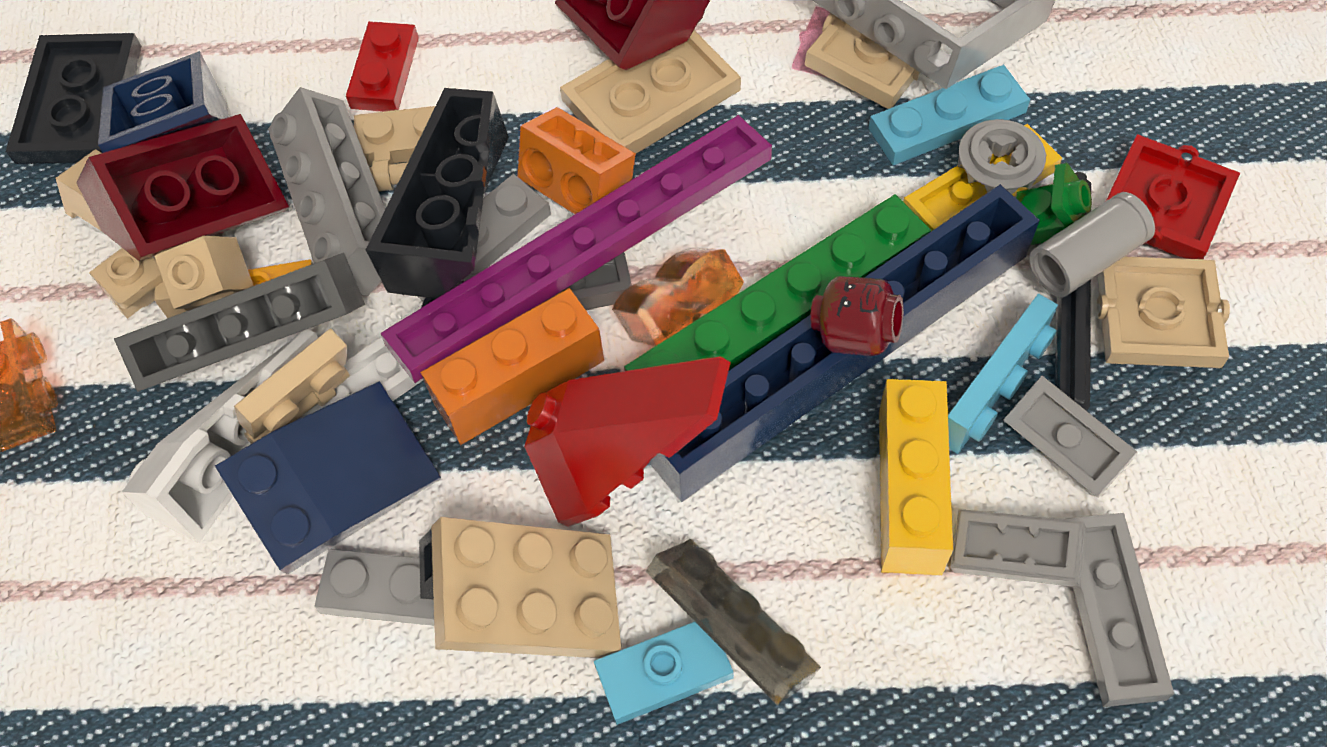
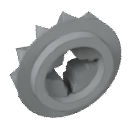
[958,119,1046,194]

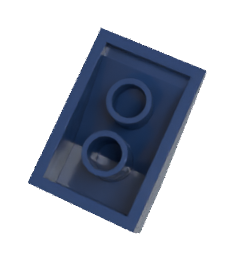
[98,51,228,153]
[215,381,441,574]

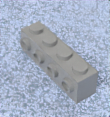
[268,87,385,296]

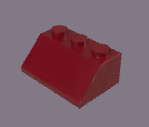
[555,0,710,70]
[76,114,289,261]

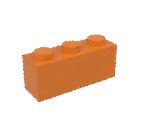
[420,288,604,445]

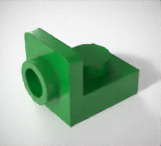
[1016,162,1092,246]

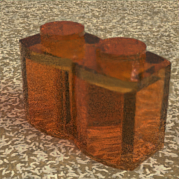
[612,247,744,346]

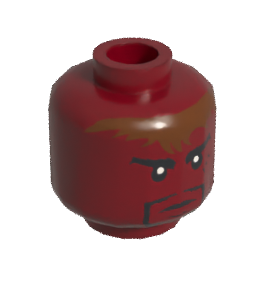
[811,276,904,356]

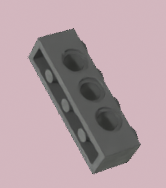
[114,252,365,392]

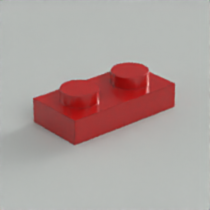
[345,21,419,112]

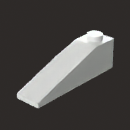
[121,329,318,544]

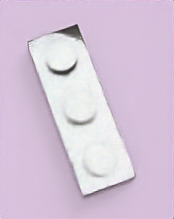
[645,539,821,705]

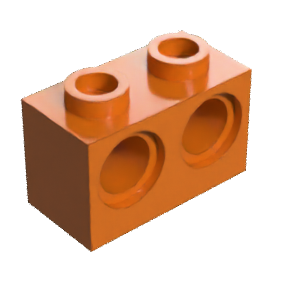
[517,107,636,214]

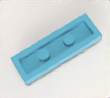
[869,64,1030,166]
[948,293,1058,454]

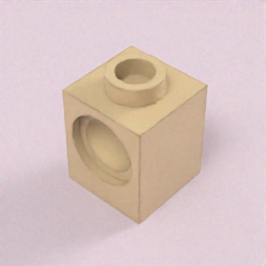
[154,236,254,309]

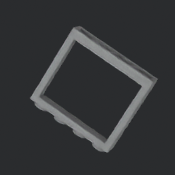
[812,0,1056,89]

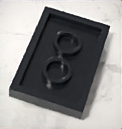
[5,33,142,164]

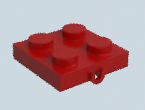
[1105,134,1240,259]

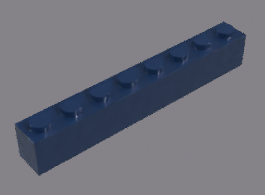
[649,184,1040,503]

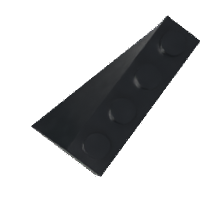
[366,88,509,299]

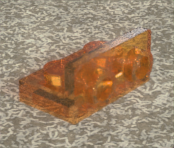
[0,318,58,452]

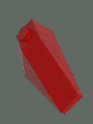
[524,356,731,527]

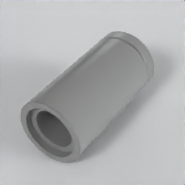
[1029,192,1155,297]

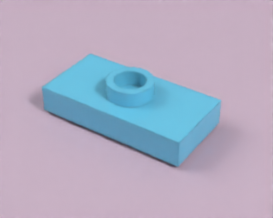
[594,616,734,725]

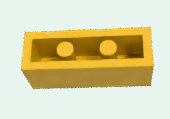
[879,379,953,575]

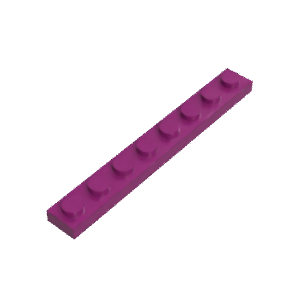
[380,115,772,383]

